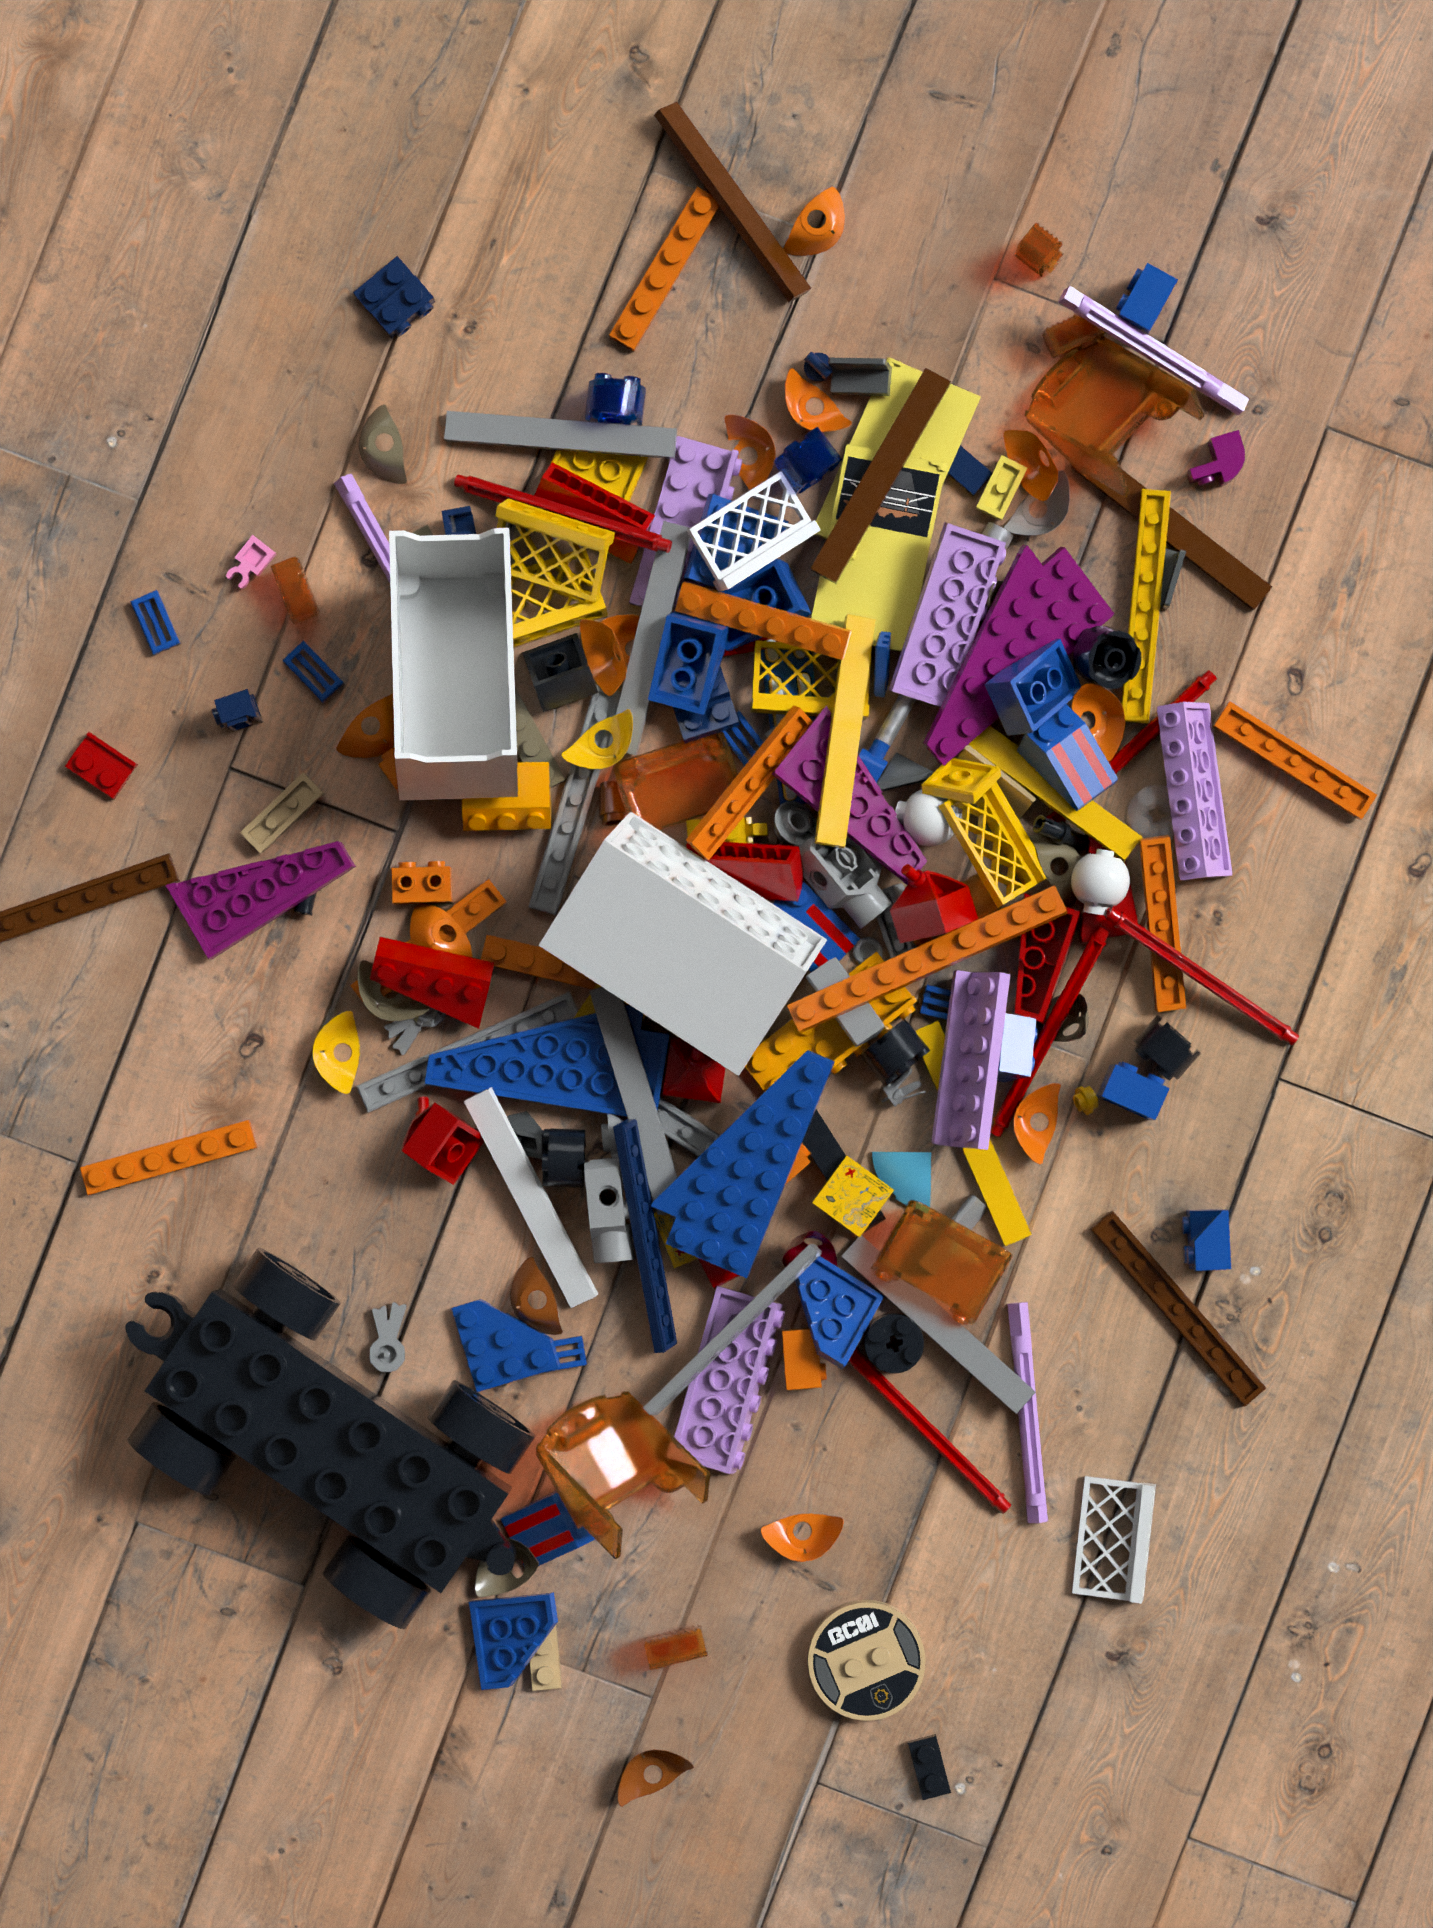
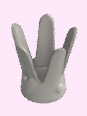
[881,1068,926,1107]

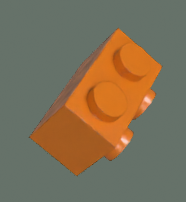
[392,861,453,904]

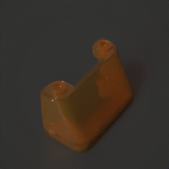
[613,732,738,833]
[870,1200,1013,1326]

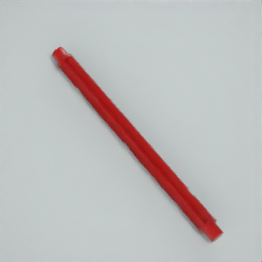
[454,474,672,553]
[1046,670,1217,837]
[1105,907,1299,1046]
[990,926,1110,1137]
[848,1347,1012,1514]

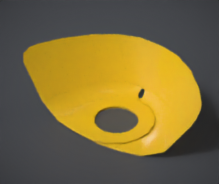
[562,709,633,769]
[313,1011,360,1094]

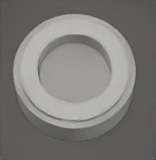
[853,937,882,964]

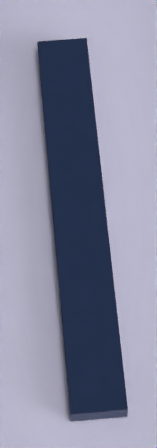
[613,1119,677,1353]

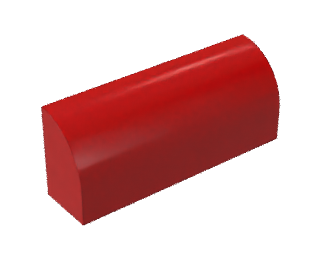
[534,462,655,564]
[685,842,803,901]

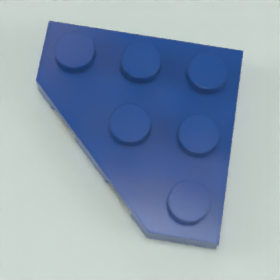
[684,494,789,587]
[795,1256,884,1369]
[451,1299,561,1392]
[469,1592,558,1690]

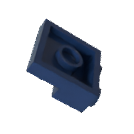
[353,256,435,339]
[672,666,740,744]

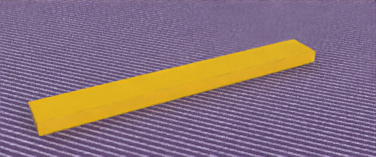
[1121,489,1171,724]
[814,614,876,848]
[968,726,1142,862]
[916,1021,1032,1247]

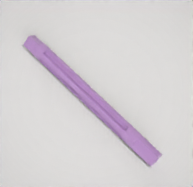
[1058,286,1249,415]
[334,474,390,583]
[1008,1302,1048,1523]

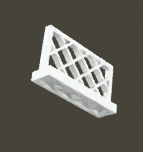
[687,471,821,592]
[1072,1476,1156,1604]

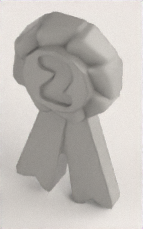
[384,1007,446,1055]
[370,1302,407,1372]

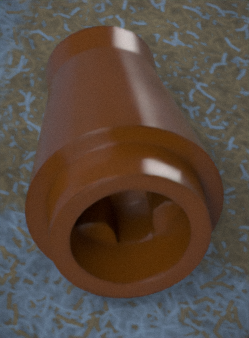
[598,781,627,826]

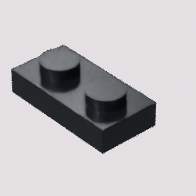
[907,1734,951,1800]

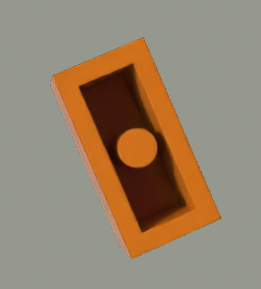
[782,1328,827,1390]

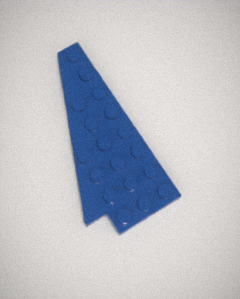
[425,1004,670,1117]
[651,1050,835,1278]

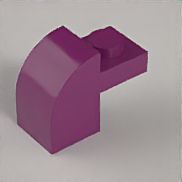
[1187,430,1245,487]

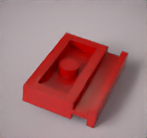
[65,731,138,799]

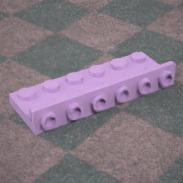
[629,436,743,613]
[889,522,1006,707]
[1157,702,1233,880]
[932,970,1010,1150]
[669,1286,785,1474]

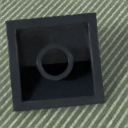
[522,633,598,712]

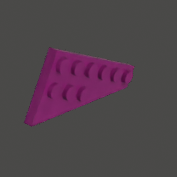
[772,706,927,885]
[166,841,356,960]

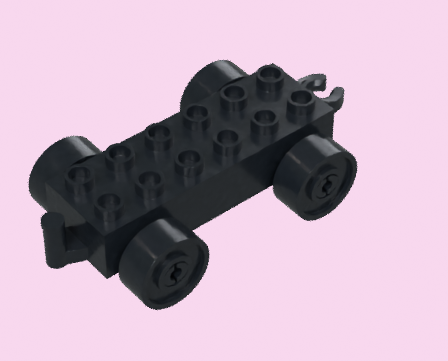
[125,1248,536,1629]

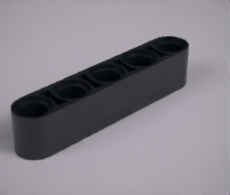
[803,1109,886,1234]

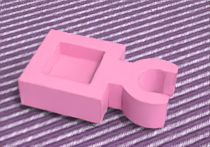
[226,535,276,589]

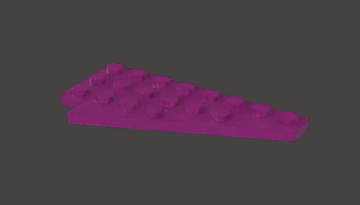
[923,545,1114,766]

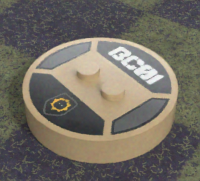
[807,1600,926,1721]

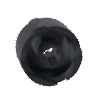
[1073,626,1142,689]
[1134,1015,1201,1081]
[860,1019,931,1087]
[542,1128,586,1188]
[864,1313,924,1373]

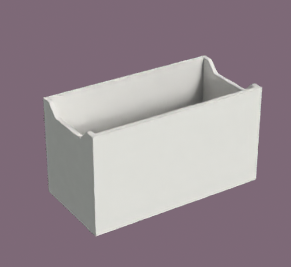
[389,528,518,800]
[539,812,827,1076]

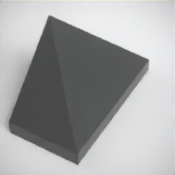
[877,752,933,791]
[487,1111,544,1159]

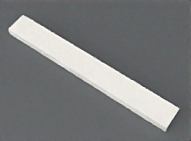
[464,1087,598,1308]

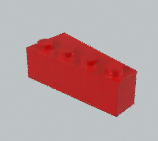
[1015,893,1081,1025]
[370,937,494,1029]

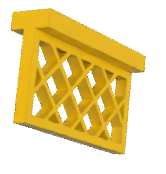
[495,498,615,602]
[511,550,608,648]
[750,641,871,720]
[938,782,1047,907]

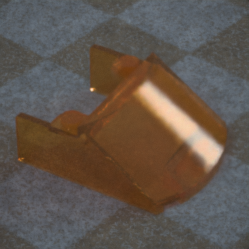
[1025,335,1204,497]
[536,1391,710,1559]

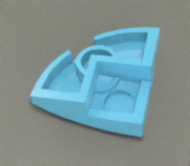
[872,1152,931,1210]

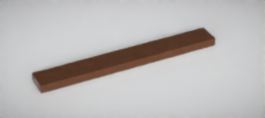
[654,102,811,302]
[810,368,951,584]
[1071,444,1272,611]
[0,853,180,943]
[1090,1211,1266,1407]

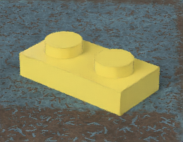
[976,455,1027,521]

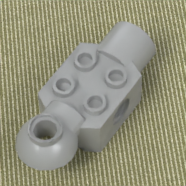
[774,801,892,929]
[584,1113,635,1263]

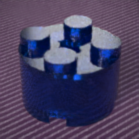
[585,373,646,426]
[774,427,843,494]

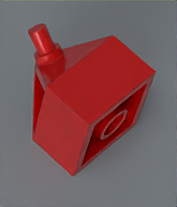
[890,864,978,943]
[663,1037,726,1103]
[401,1096,484,1185]

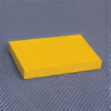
[551,450,648,502]

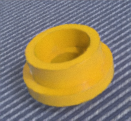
[1073,1086,1098,1115]

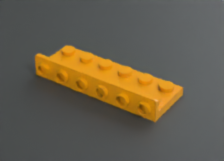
[745,951,917,1091]

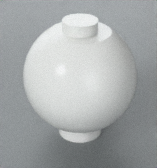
[895,789,962,846]
[1071,849,1130,916]

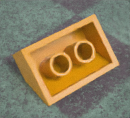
[462,762,552,831]

